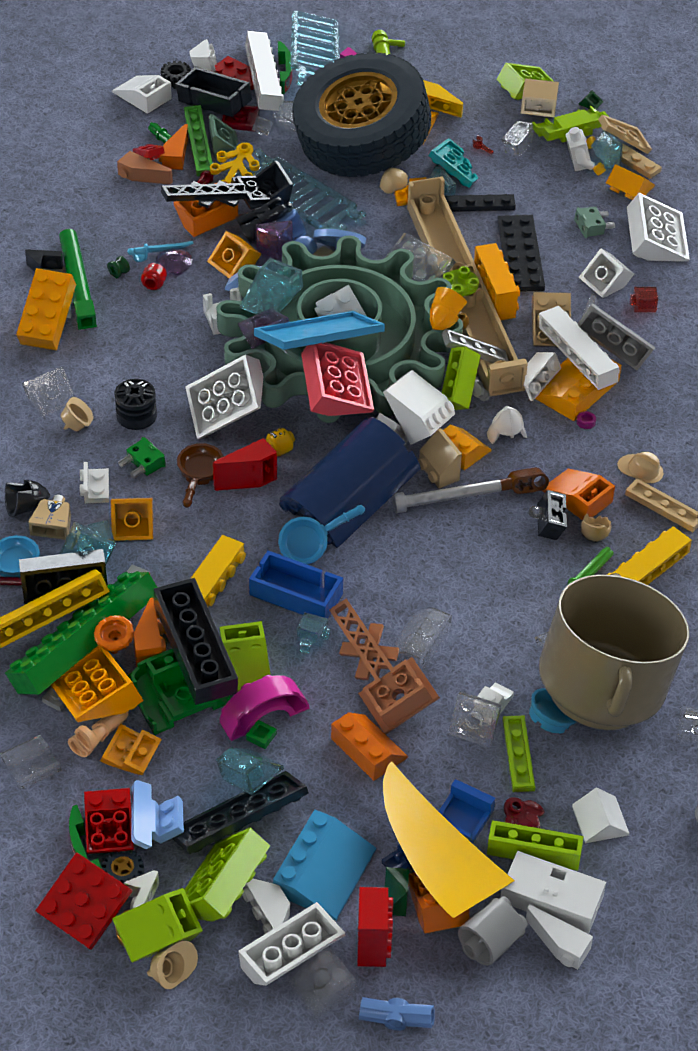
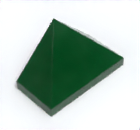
[385,867,409,917]

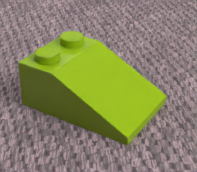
[496,63,554,100]

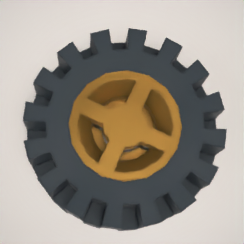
[102,850,145,884]

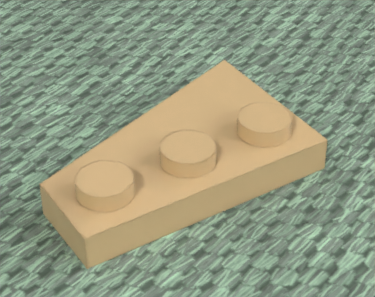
[598,114,652,154]

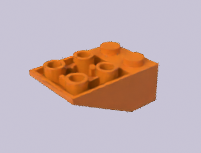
[542,468,615,520]
[133,598,166,666]
[408,871,470,934]

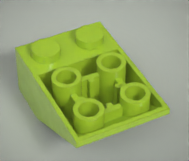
[219,621,271,691]
[112,888,203,963]

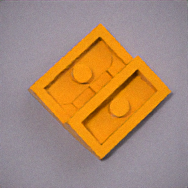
[100,724,162,775]

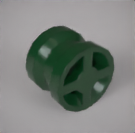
[107,256,130,279]

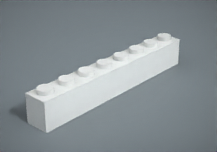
[245,31,284,111]

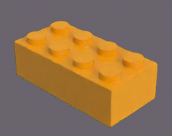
[474,243,520,320]
[16,268,76,350]

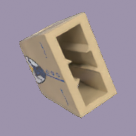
[29,495,71,540]

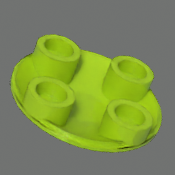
[443,266,479,296]

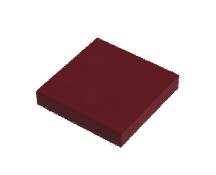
[221,105,260,132]

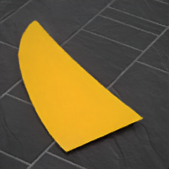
[383,761,515,918]

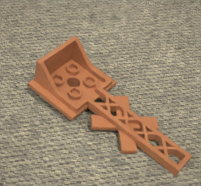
[329,598,440,734]

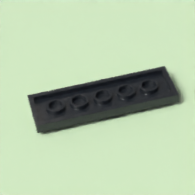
[497,215,545,292]
[172,771,309,854]

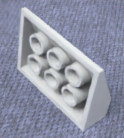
[627,193,690,261]
[185,355,264,439]
[383,370,455,445]

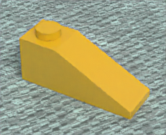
[423,80,463,118]

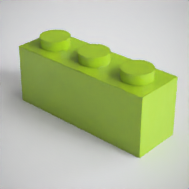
[442,346,480,410]

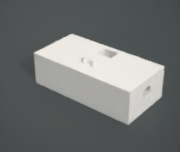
[500,851,606,934]

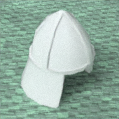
[487,406,527,444]

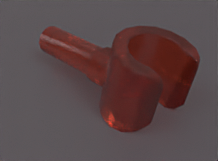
[473,136,494,155]

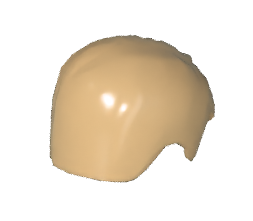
[380,168,408,194]
[581,514,611,542]

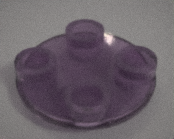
[156,248,193,276]

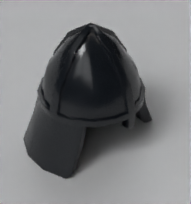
[5,480,50,517]

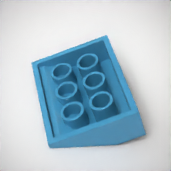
[273,809,376,921]

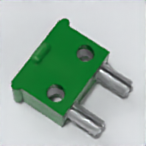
[118,437,166,478]

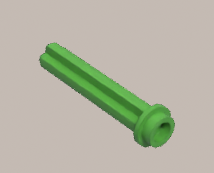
[568,547,614,585]

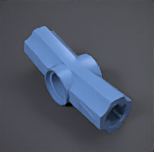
[359,997,435,1031]

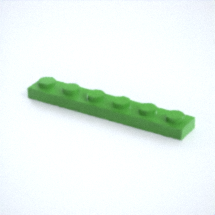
[184,105,212,176]

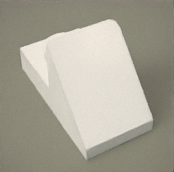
[124,870,159,909]

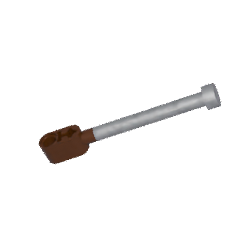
[392,467,549,513]

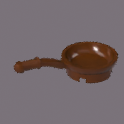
[177,443,224,508]

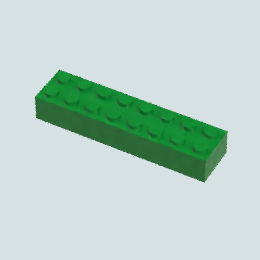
[5,571,157,695]

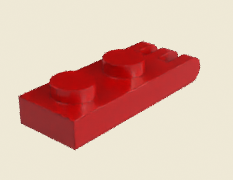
[132,144,165,160]

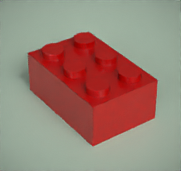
[357,887,393,967]

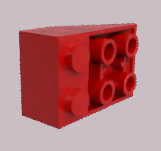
[213,438,277,491]
[84,788,134,854]

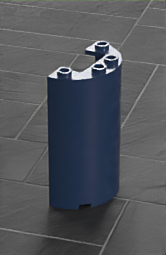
[279,417,421,548]

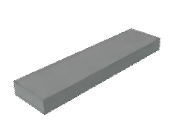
[441,329,509,363]

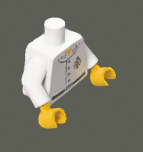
[565,127,606,176]

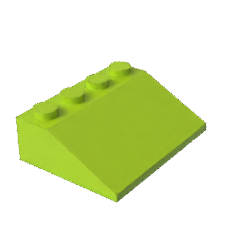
[184,827,270,922]

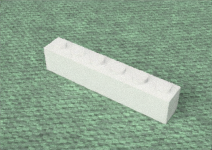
[539,306,620,390]

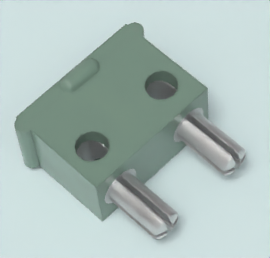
[574,207,615,238]

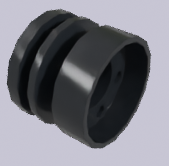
[114,378,157,430]

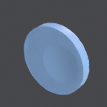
[313,229,366,250]

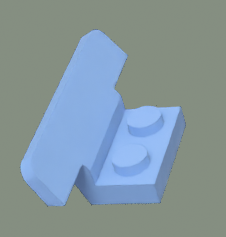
[131,780,184,849]

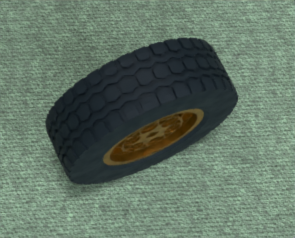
[292,52,431,177]

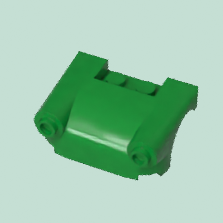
[128,649,233,735]

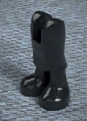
[235,197,289,244]

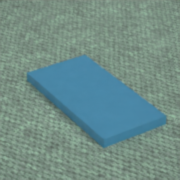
[254,311,385,350]

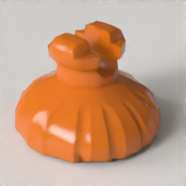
[94,615,134,654]

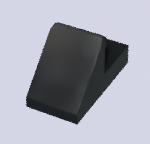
[25,249,63,272]

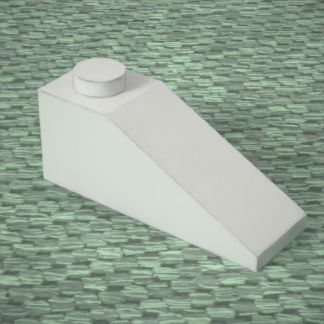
[526,904,593,970]

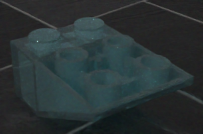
[240,258,303,321]

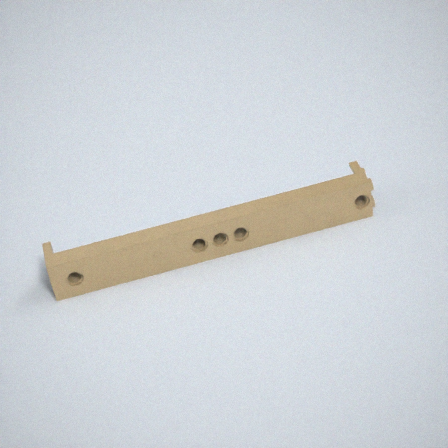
[407,176,528,397]

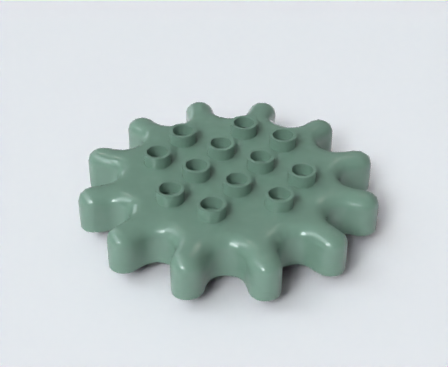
[216,236,463,423]

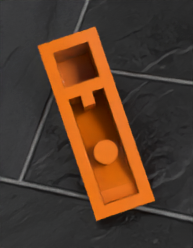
[159,124,189,170]

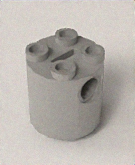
[458,896,528,966]

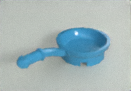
[278,505,365,564]
[0,535,40,577]
[529,688,577,734]

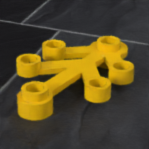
[210,143,260,183]

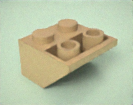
[520,79,559,117]

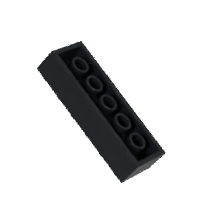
[154,578,238,705]

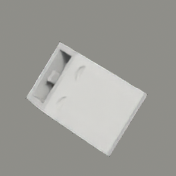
[112,75,172,114]

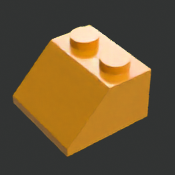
[606,164,655,200]
[207,231,261,278]
[443,424,491,471]
[111,498,153,541]

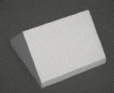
[572,787,629,843]

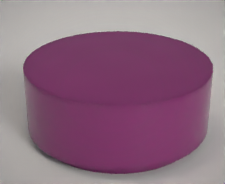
[576,411,596,429]

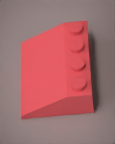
[301,342,374,416]

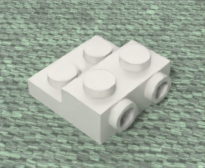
[314,285,366,317]

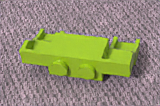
[532,106,609,143]

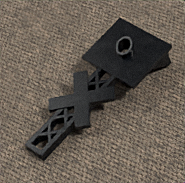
[161,161,293,210]

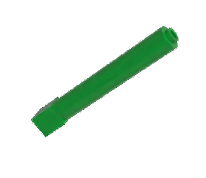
[59,229,97,330]

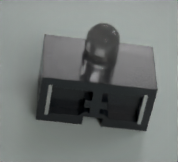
[528,490,567,540]

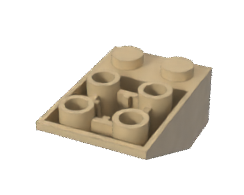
[532,292,571,346]

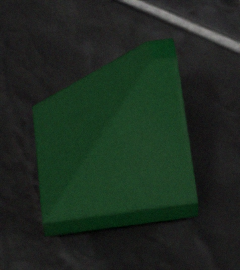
[578,90,603,110]

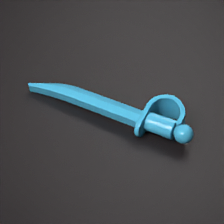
[127,241,194,262]

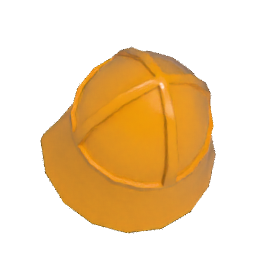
[430,287,467,330]

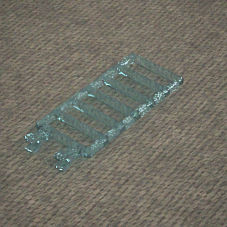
[290,10,339,85]

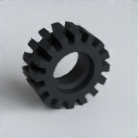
[161,61,191,89]

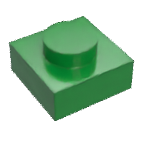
[246,720,277,749]

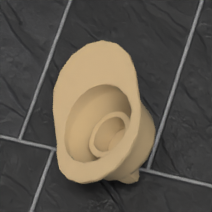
[61,397,93,432]
[617,452,664,483]
[147,940,198,989]

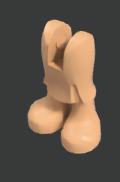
[68,711,128,757]

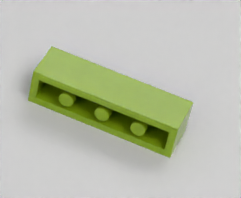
[487,820,584,871]

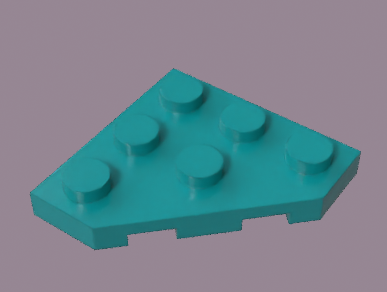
[428,138,478,188]

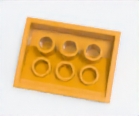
[535,358,622,421]
[51,646,144,722]

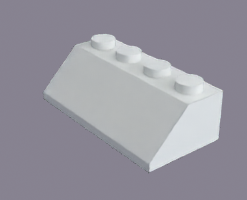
[239,902,345,986]

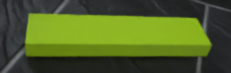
[502,715,535,792]

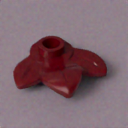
[503,797,545,828]

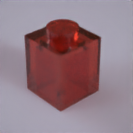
[630,287,658,312]

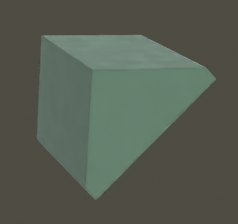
[209,114,239,156]

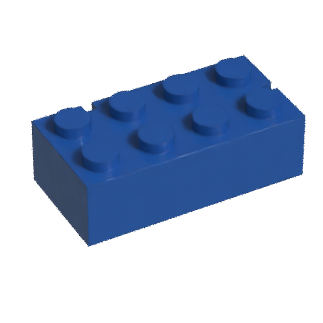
[249,551,343,623]

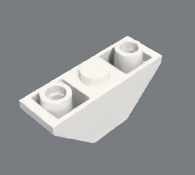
[190,39,217,72]
[242,878,290,934]

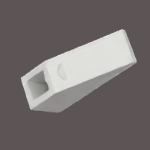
[524,352,561,401]

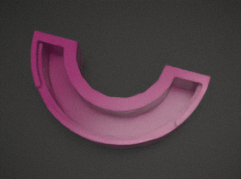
[220,675,310,741]

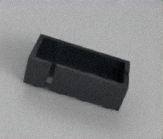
[175,67,252,117]

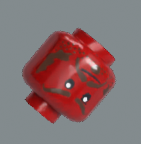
[141,263,167,290]

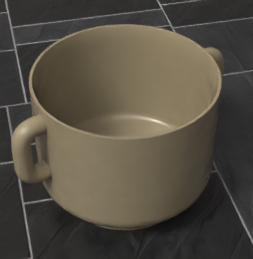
[539,573,689,730]

